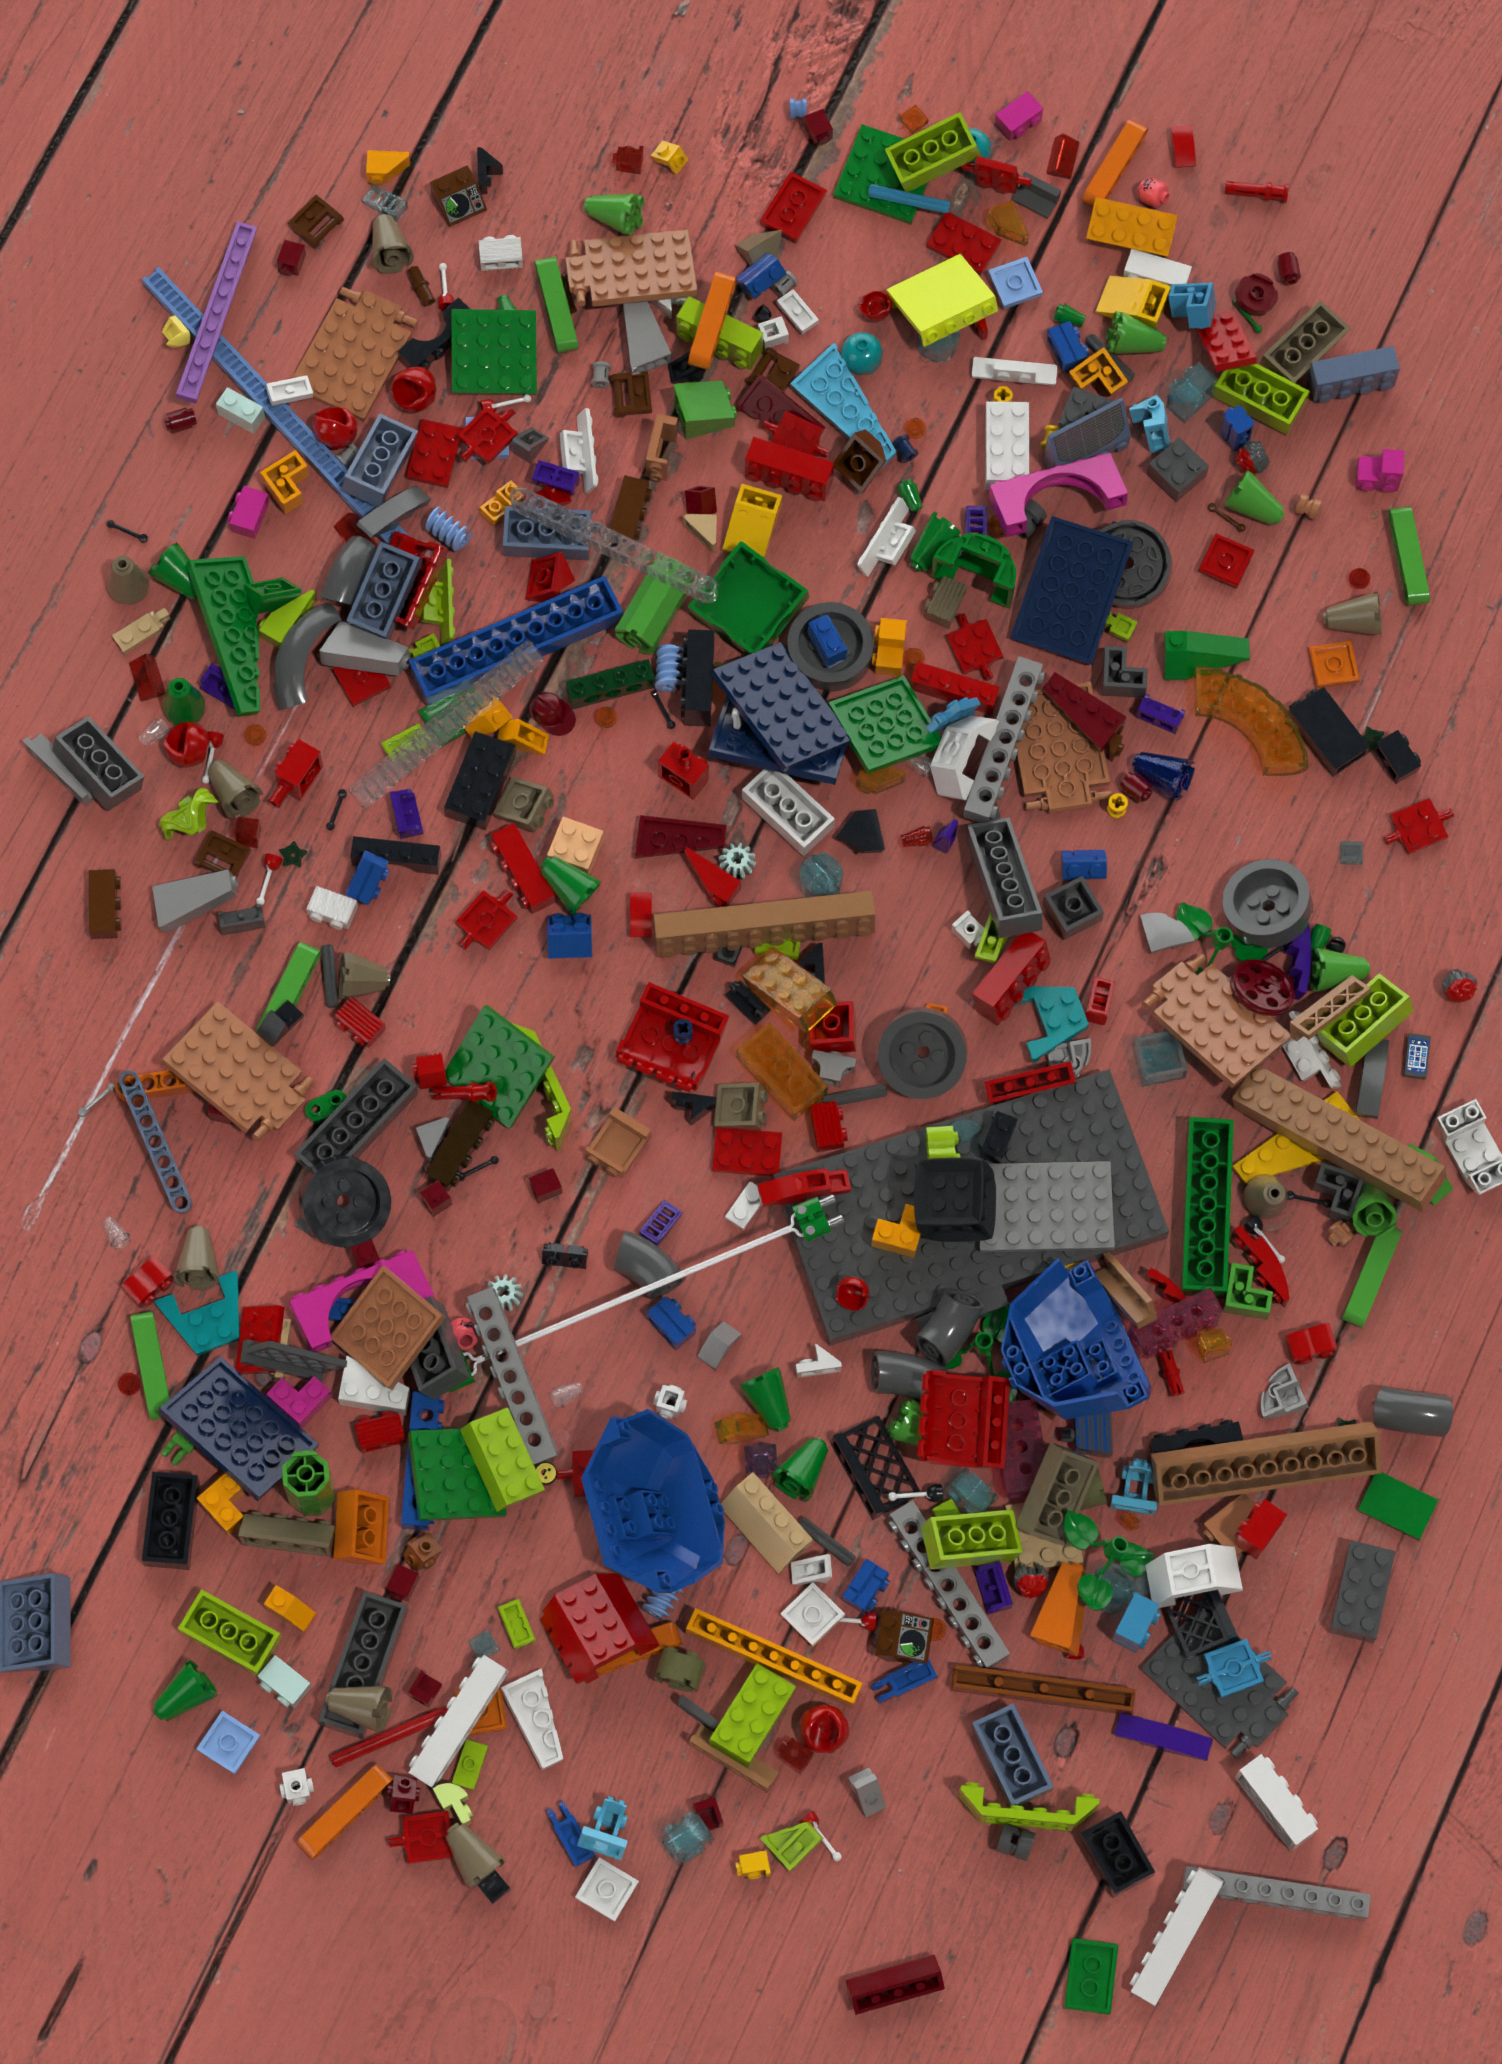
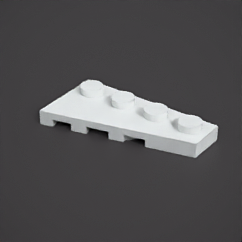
[500,1668,563,1771]

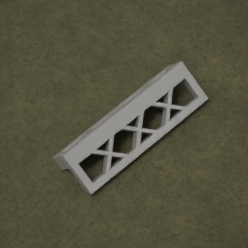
[23,733,95,807]

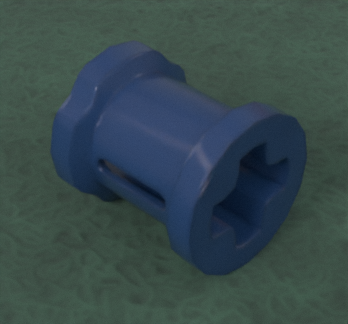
[892,434,919,463]
[673,1019,693,1044]

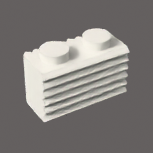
[479,235,523,271]
[306,886,358,930]

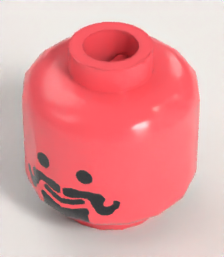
[1137,177,1170,208]
[451,1317,479,1351]

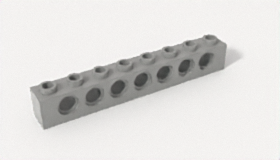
[963,656,1045,822]
[466,1287,560,1466]
[888,1500,1010,1669]
[1181,1866,1371,1921]

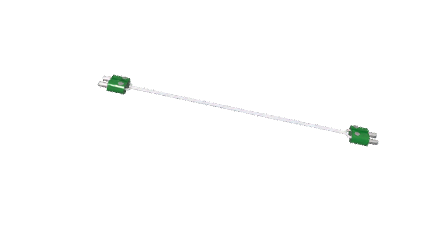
[449,1195,844,1393]

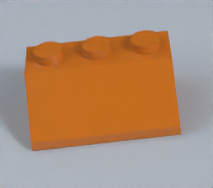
[333,1489,390,1565]

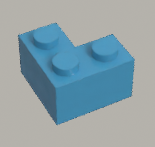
[1169,282,1217,329]
[1112,1592,1161,1653]

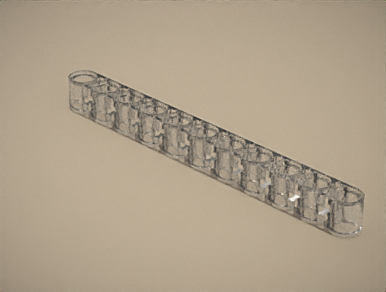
[510,487,718,603]
[349,641,544,808]

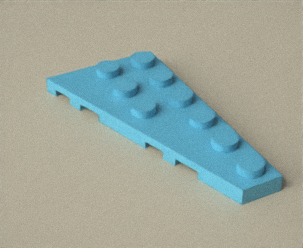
[790,343,897,469]

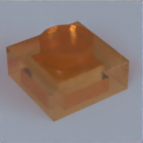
[899,104,929,134]

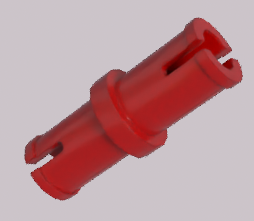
[1158,1350,1185,1397]

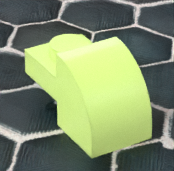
[433,1783,473,1826]

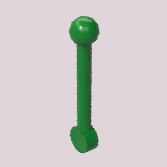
[1232,298,1262,333]

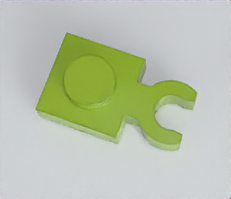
[1105,612,1138,642]
[409,633,441,658]

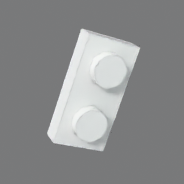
[777,289,819,335]
[266,375,313,406]
[725,1182,761,1231]

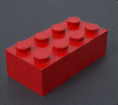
[745,436,834,502]
[972,932,1051,1025]

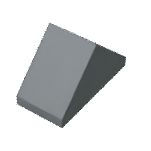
[416,1117,450,1163]
[697,1321,742,1370]

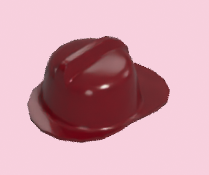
[529,692,576,736]

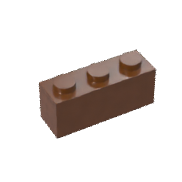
[609,475,652,547]
[89,869,122,939]

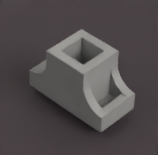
[811,1050,857,1088]
[848,1768,887,1817]

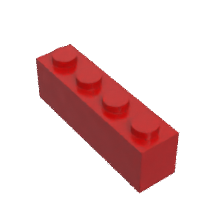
[910,662,1000,715]
[490,823,555,914]
[984,1061,1077,1103]

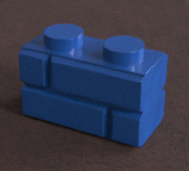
[736,253,786,299]
[1046,321,1089,373]
[1220,406,1255,451]
[807,615,848,668]
[1061,849,1107,880]
[345,851,390,905]
[646,1296,696,1350]
[841,1559,890,1614]

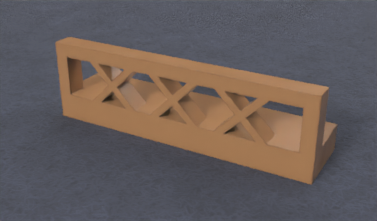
[1290,975,1371,1041]
[1095,1252,1157,1329]
[689,1725,779,1793]

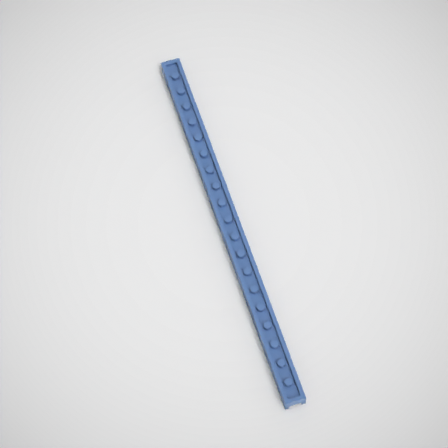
[142,267,408,545]

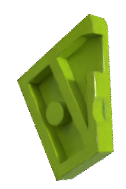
[760,1822,824,1871]

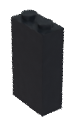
[1287,687,1370,777]

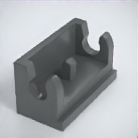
[218,904,266,936]

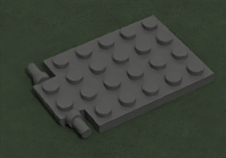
[1141,1608,1299,1759]

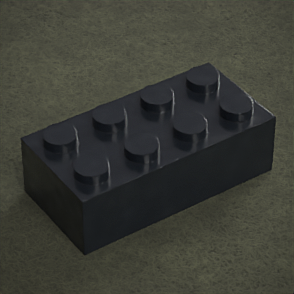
[681,629,714,727]
[444,731,516,831]
[142,1471,200,1570]

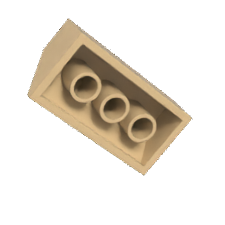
[721,1472,813,1574]

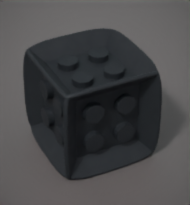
[914,1158,996,1242]

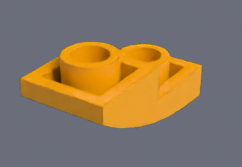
[478,480,525,525]

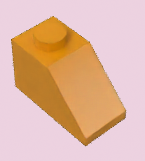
[366,150,410,185]
[460,695,513,738]
[497,719,549,755]
[264,1585,316,1632]

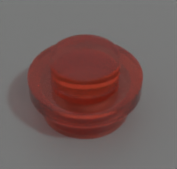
[1349,568,1370,589]
[118,1373,141,1396]

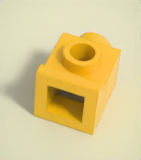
[735,1851,771,1880]

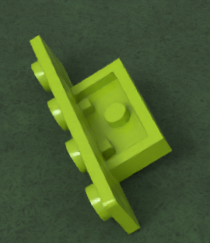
[420,558,455,645]

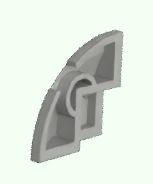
[1140,913,1195,954]
[1046,1038,1091,1079]
[1261,1363,1309,1419]

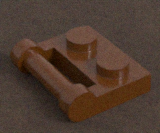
[288,195,344,249]
[746,347,800,393]
[610,371,652,418]
[194,830,251,878]

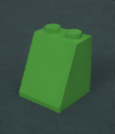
[674,380,737,440]

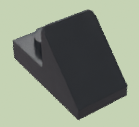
[477,147,503,195]
[668,351,704,384]
[797,943,825,991]
[257,1000,304,1047]
[671,1091,716,1125]

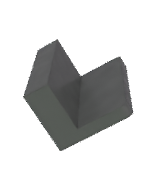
[1012,171,1061,219]

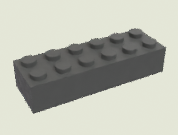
[967,817,1043,938]
[294,1058,418,1172]
[318,1591,409,1739]

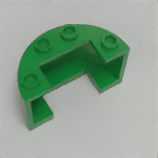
[931,533,1016,609]

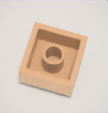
[547,817,604,874]

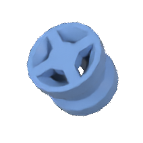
[790,98,807,119]

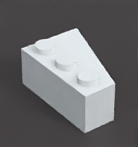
[338,1356,411,1416]

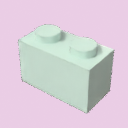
[216,387,265,434]
[257,1655,312,1709]

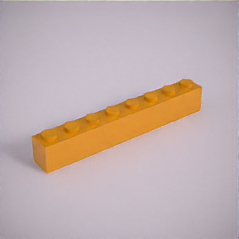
[686,1608,863,1709]

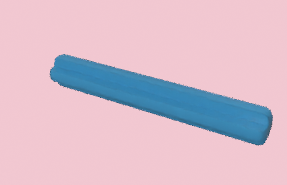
[868,184,950,213]

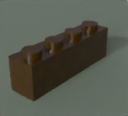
[425,1100,495,1192]

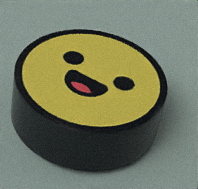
[535,1462,557,1486]

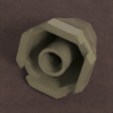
[337,952,390,1000]

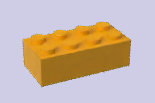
[1086,197,1178,257]

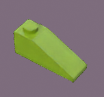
[258,590,317,649]
[975,912,1010,963]

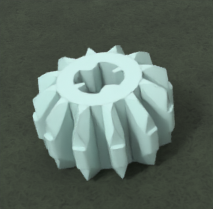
[719,842,756,879]
[488,1274,523,1312]

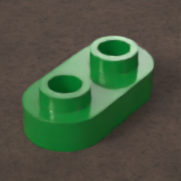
[305,1090,347,1123]

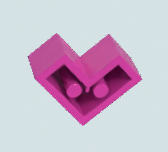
[1356,449,1404,493]
[267,1376,332,1428]

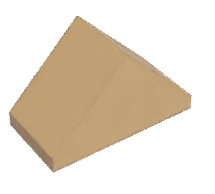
[683,514,717,553]

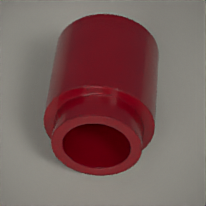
[1277,252,1301,285]
[164,407,197,433]
[1120,772,1153,803]

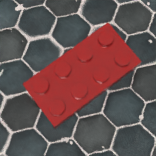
[1195,311,1257,372]

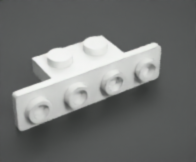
[972,357,1057,386]
[559,408,598,494]
[857,497,916,577]
[1283,1011,1341,1089]

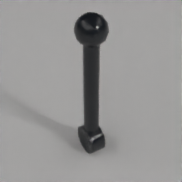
[106,520,148,543]
[651,689,676,729]
[326,789,347,831]
[1250,945,1286,972]
[459,1156,499,1182]
[1287,1191,1332,1208]

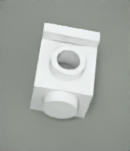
[758,316,789,349]
[951,911,984,950]

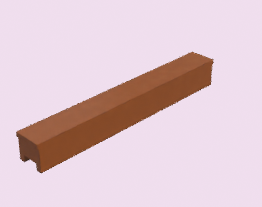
[951,1664,1136,1716]

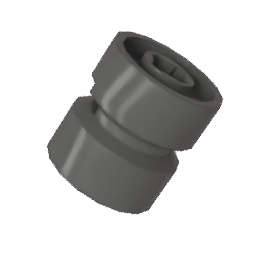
[1017,499,1047,539]
[996,1823,1036,1861]

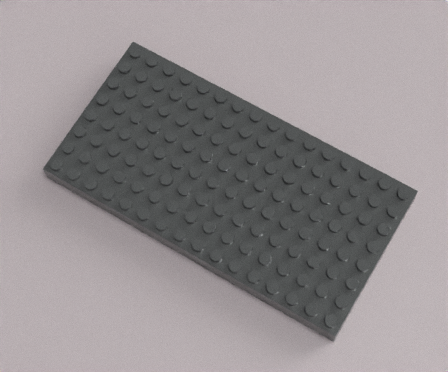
[773,1069,1169,1346]

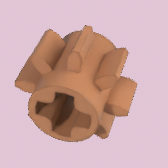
[1328,1220,1355,1247]

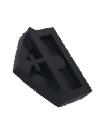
[835,809,885,855]

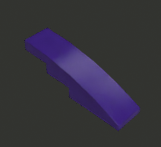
[1285,924,1311,1000]
[1114,1713,1213,1761]

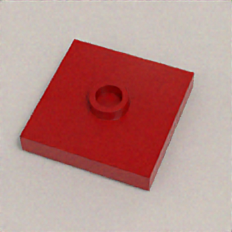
[1198,533,1255,588]
[333,667,391,707]

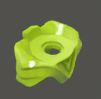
[159,788,219,840]

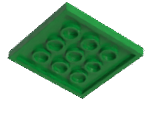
[833,124,929,225]
[451,309,537,395]
[828,675,942,775]
[445,1005,555,1128]
[408,1429,507,1521]

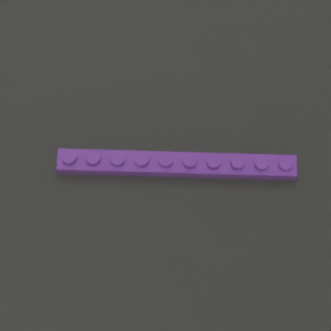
[176,221,257,404]

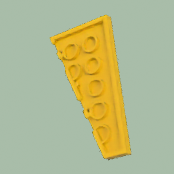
[1232,1091,1360,1186]

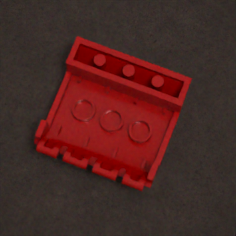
[389,531,448,630]
[615,982,729,1092]
[917,1370,1010,1469]
[540,1574,660,1684]

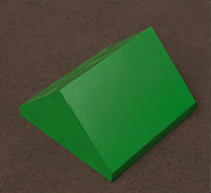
[244,577,302,615]

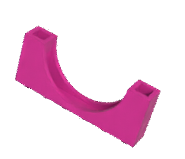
[988,453,1128,537]
[288,1250,435,1353]

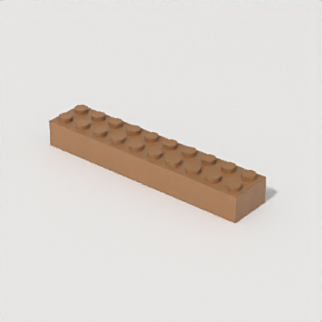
[654,891,875,958]
[1232,1066,1447,1212]
[1151,1422,1381,1506]

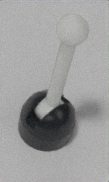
[1244,1215,1285,1264]
[888,1484,943,1502]

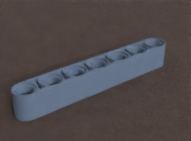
[119,1070,193,1214]

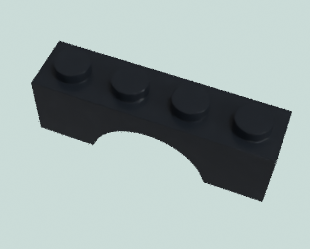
[397,297,470,370]
[350,836,441,875]
[1149,1420,1243,1454]

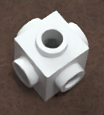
[653,1385,687,1419]
[280,1768,314,1806]

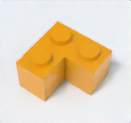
[1069,347,1128,396]
[260,450,309,515]
[872,618,907,676]
[871,1204,921,1258]
[197,1473,246,1537]

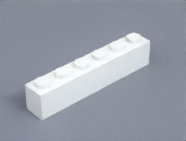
[409,1655,509,1788]
[1130,1867,1224,2006]

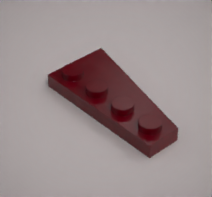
[735,374,826,430]
[1042,672,1126,752]
[635,815,727,859]

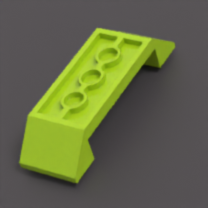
[512,1023,572,1151]
[959,1782,1100,1831]

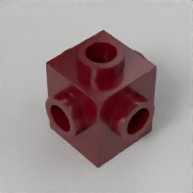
[386,1775,420,1814]

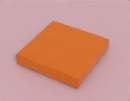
[1308,640,1360,689]
[455,1686,508,1736]

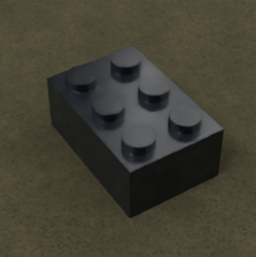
[1079,1811,1155,1898]

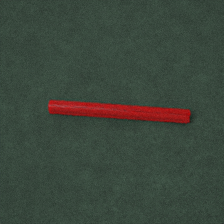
[330,1705,449,1767]

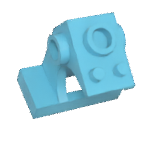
[1129,395,1171,453]
[1110,1458,1158,1516]
[577,1796,628,1860]

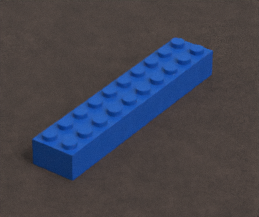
[409,576,623,706]

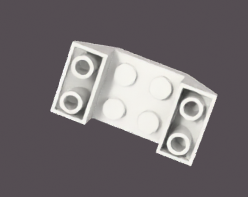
[930,715,999,800]
[1437,1099,1502,1195]
[1145,1544,1243,1608]

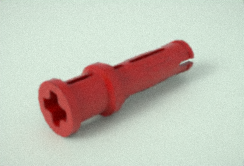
[1225,180,1289,203]
[432,1082,497,1102]

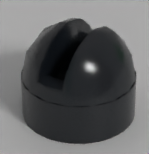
[753,304,772,323]
[1328,937,1346,953]

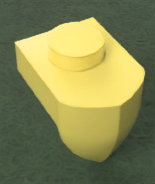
[162,315,190,348]

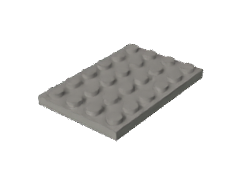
[979,1161,1115,1253]

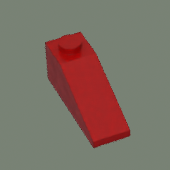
[684,847,741,907]

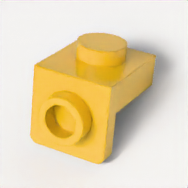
[651,141,688,174]

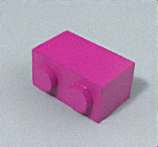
[994,91,1044,141]
[228,486,270,539]

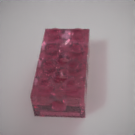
[1128,1287,1223,1359]
[1000,1399,1046,1499]

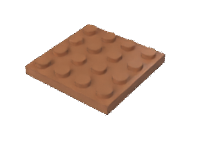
[331,1265,446,1390]

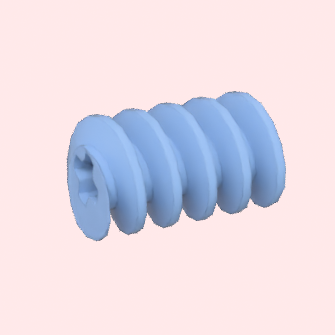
[425,506,473,551]
[655,644,684,692]
[642,1589,684,1621]

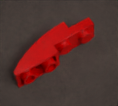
[757,1168,851,1207]
[1231,1225,1290,1307]

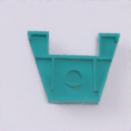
[1014,986,1089,1063]
[154,1270,240,1356]

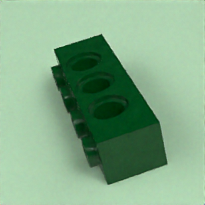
[566,659,655,710]

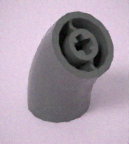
[320,536,377,606]
[614,1230,686,1299]
[915,1289,984,1366]
[871,1351,948,1402]
[1373,1386,1453,1437]

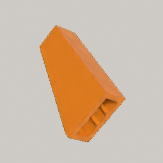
[1030,1562,1087,1656]

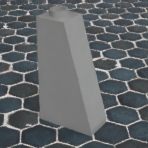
[623,301,671,372]
[319,620,411,676]
[152,869,239,933]

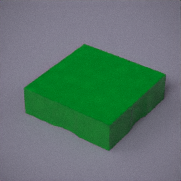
[688,541,810,656]

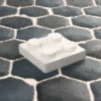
[780,1582,845,1647]
[575,1857,639,1922]

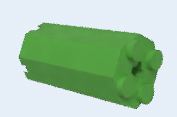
[615,558,696,655]
[282,1450,335,1517]

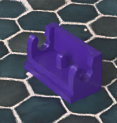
[532,460,580,495]
[200,663,235,709]
[1136,694,1185,735]
[390,789,424,839]
[975,1561,1013,1615]

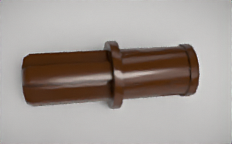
[408,266,436,306]

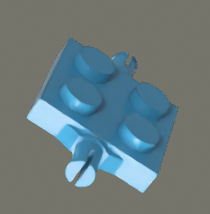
[926,697,981,733]
[1196,1639,1272,1698]

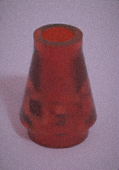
[901,825,934,847]

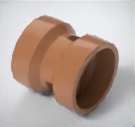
[1295,493,1322,520]

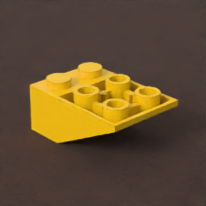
[1095,276,1171,329]
[722,484,782,558]

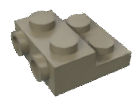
[493,777,554,832]
[714,1083,769,1130]

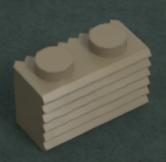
[924,576,967,628]

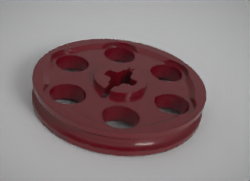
[1230,959,1295,1016]

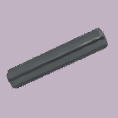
[1086,334,1135,383]
[321,944,339,1008]
[822,1084,888,1106]
[799,1517,856,1566]

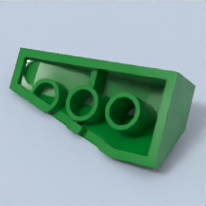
[1163,631,1250,681]

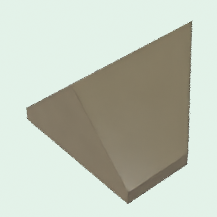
[735,230,782,266]

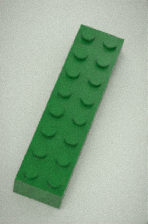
[1180,1117,1234,1298]

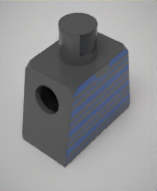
[1061,1412,1113,1458]

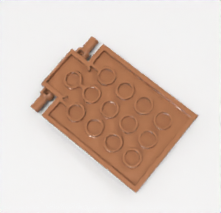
[565,229,698,307]
[292,287,418,422]
[1010,682,1112,814]
[1142,954,1291,1088]
[161,1002,314,1141]

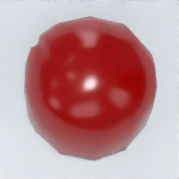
[858,291,892,322]
[836,1276,870,1311]

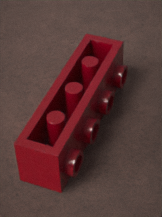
[845,1954,945,2015]

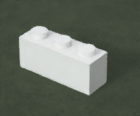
[1123,249,1192,289]

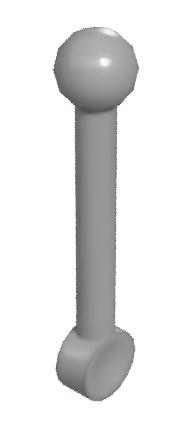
[78,1083,116,1117]

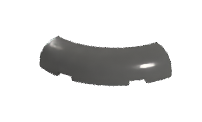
[274,603,341,711]

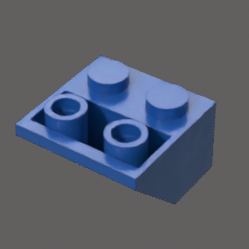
[547,913,592,959]

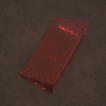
[1046,133,1080,179]
[334,512,378,547]
[129,653,166,702]

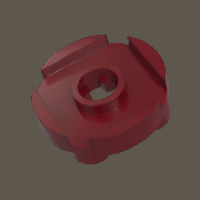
[1235,273,1278,316]

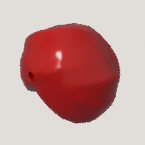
[391,367,437,413]
[312,407,358,449]
[164,721,209,768]
[800,1705,849,1754]

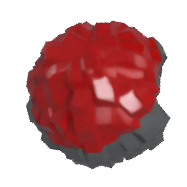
[1236,440,1270,475]
[1442,969,1478,1003]
[1013,1563,1049,1599]

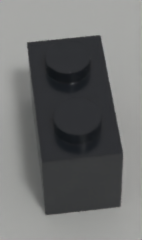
[1373,730,1421,784]
[979,1111,1018,1164]

